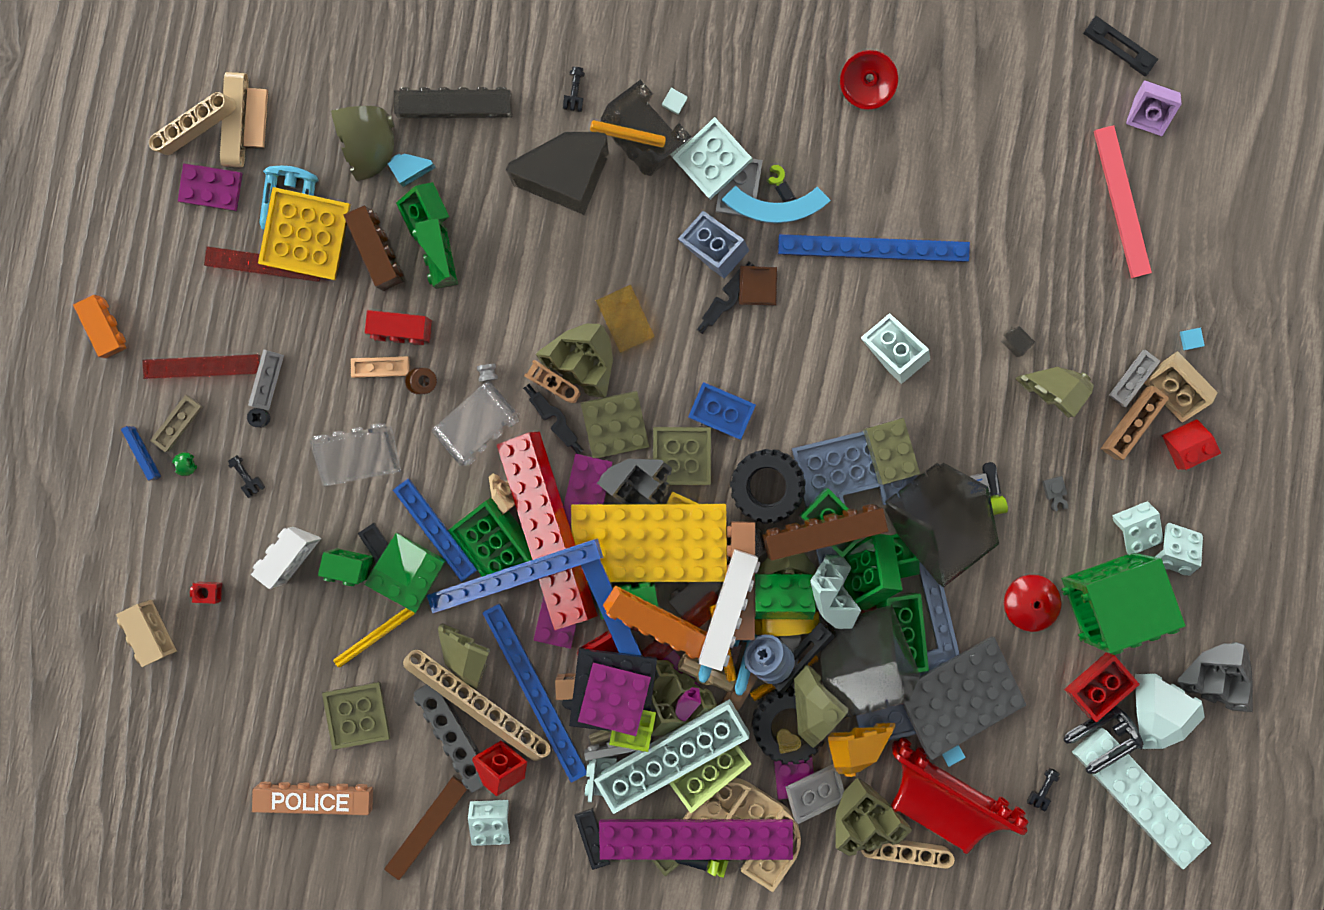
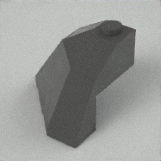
[597,459,672,504]
[1178,642,1253,712]

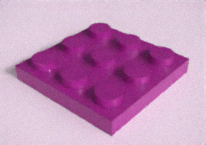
[578,662,651,736]

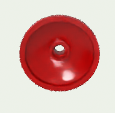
[840,50,898,109]
[1004,574,1061,632]

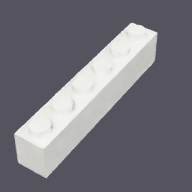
[698,549,760,671]

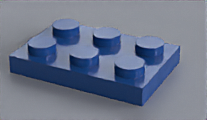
[688,382,756,440]

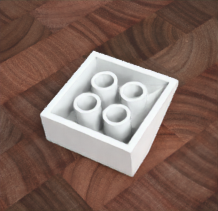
[251,527,321,589]

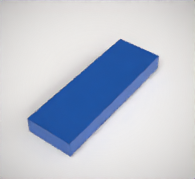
[121,426,161,481]

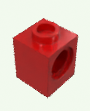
[190,581,222,604]

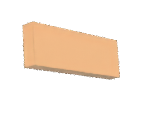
[243,88,268,148]
[351,356,410,378]

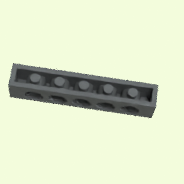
[413,684,483,793]

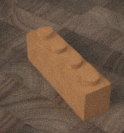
[1100,386,1169,460]

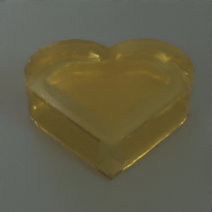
[777,729,801,754]

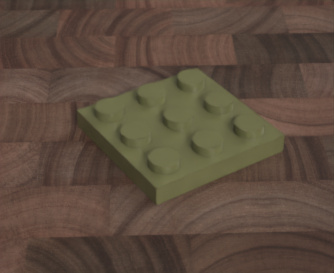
[581,391,649,458]
[653,427,711,485]
[322,682,391,750]

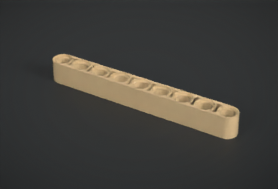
[403,650,550,761]

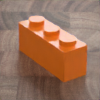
[73,295,127,358]

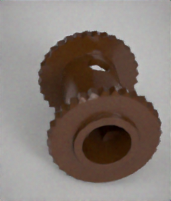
[404,367,437,395]

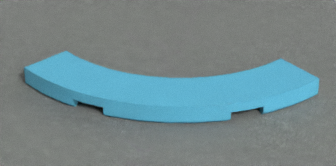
[722,186,831,223]

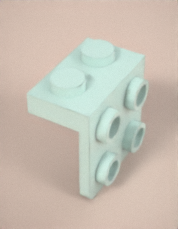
[1112,501,1163,555]
[1155,523,1203,576]

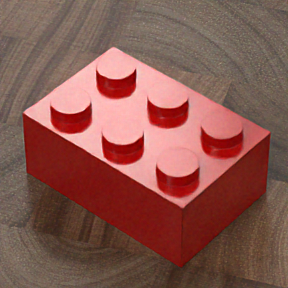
[364,310,432,346]
[1064,652,1140,723]

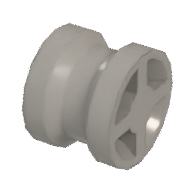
[477,364,498,382]

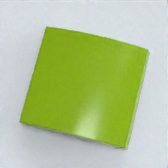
[609,710,656,752]

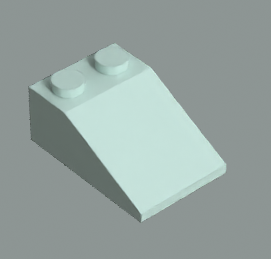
[861,313,930,384]

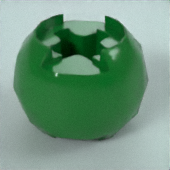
[172,452,197,476]

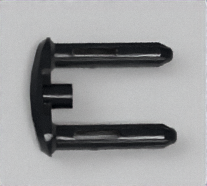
[1063,706,1144,774]

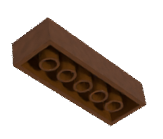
[762,504,889,561]

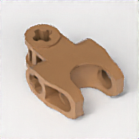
[524,360,581,403]

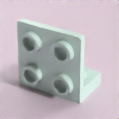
[585,756,617,803]
[468,800,510,846]

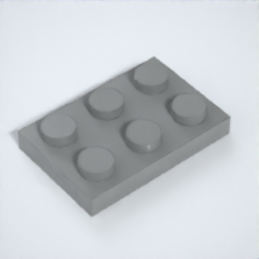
[715,159,763,217]
[786,764,844,824]

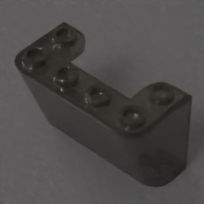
[601,79,692,176]

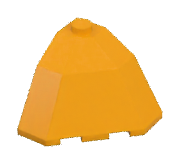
[828,723,896,777]

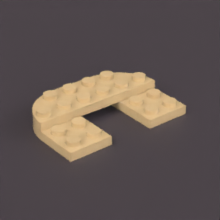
[683,778,801,892]

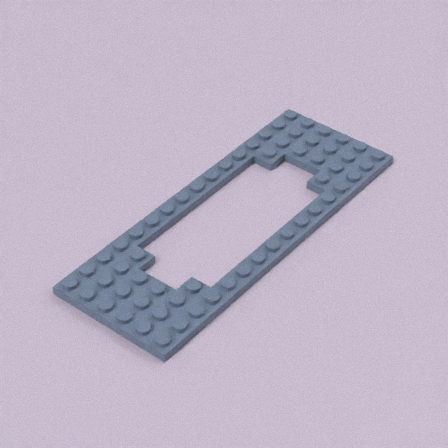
[791,431,959,741]

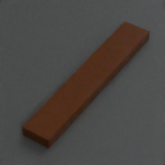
[384,775,467,880]

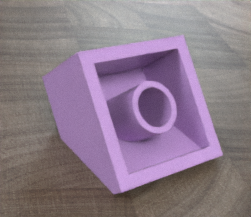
[1126,80,1182,136]

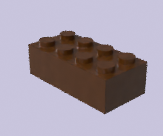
[343,205,404,291]

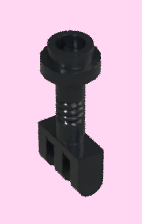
[563,67,585,112]
[228,455,265,498]
[1027,768,1060,812]

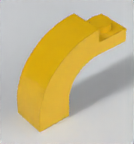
[755,611,820,636]

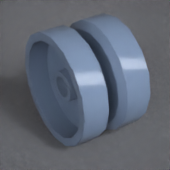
[744,634,795,684]

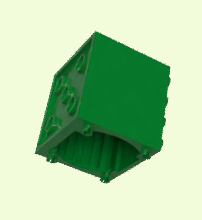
[1061,553,1186,655]

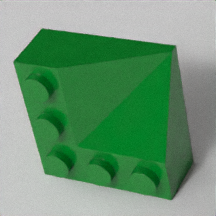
[413,218,458,289]
[364,532,446,613]
[844,534,902,610]

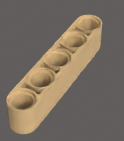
[220,72,249,168]
[149,92,236,155]
[861,840,955,868]

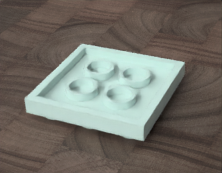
[672,117,753,200]

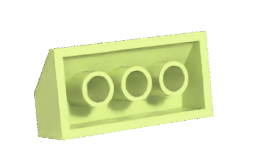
[669,745,752,814]

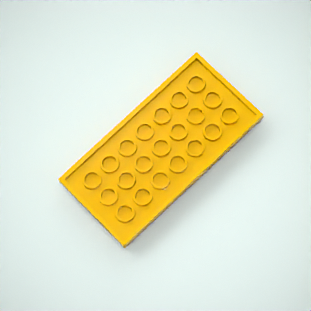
[571,504,727,582]

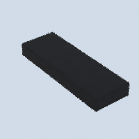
[574,808,611,870]

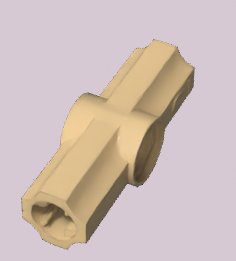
[678,654,736,692]

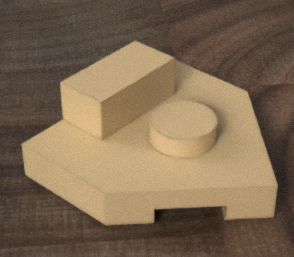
[489,473,515,514]

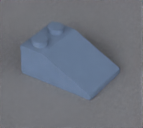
[678,211,749,279]

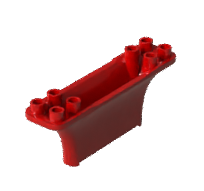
[891,737,1029,854]

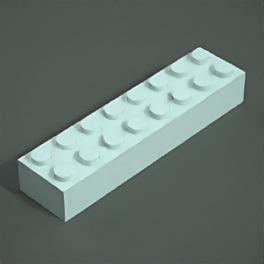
[594,699,750,814]
[1072,727,1211,869]

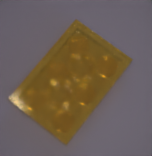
[596,284,655,353]

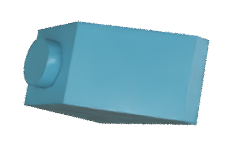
[388,154,436,187]

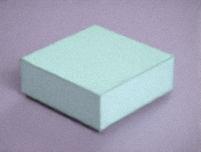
[662,88,688,115]

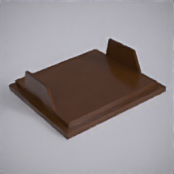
[739,266,777,306]

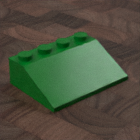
[448,497,532,577]

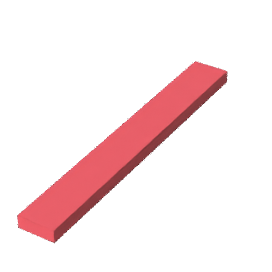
[1093,125,1152,278]

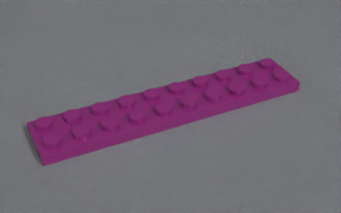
[533,454,613,649]
[599,819,793,860]

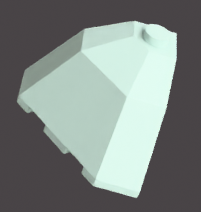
[811,555,861,629]
[1135,674,1205,749]

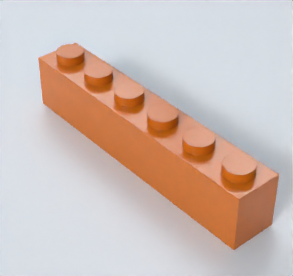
[603,585,707,659]

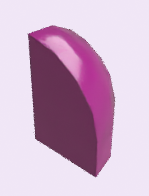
[676,687,701,722]

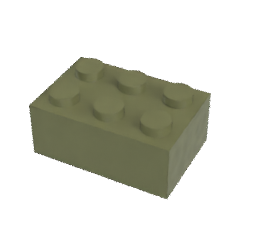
[863,418,920,485]

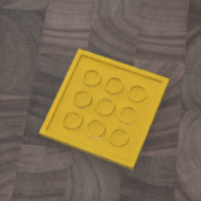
[258,187,351,280]

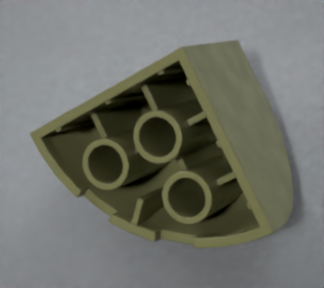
[331,106,395,181]

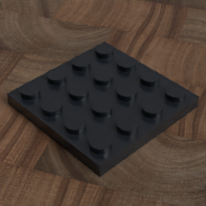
[569,648,657,731]

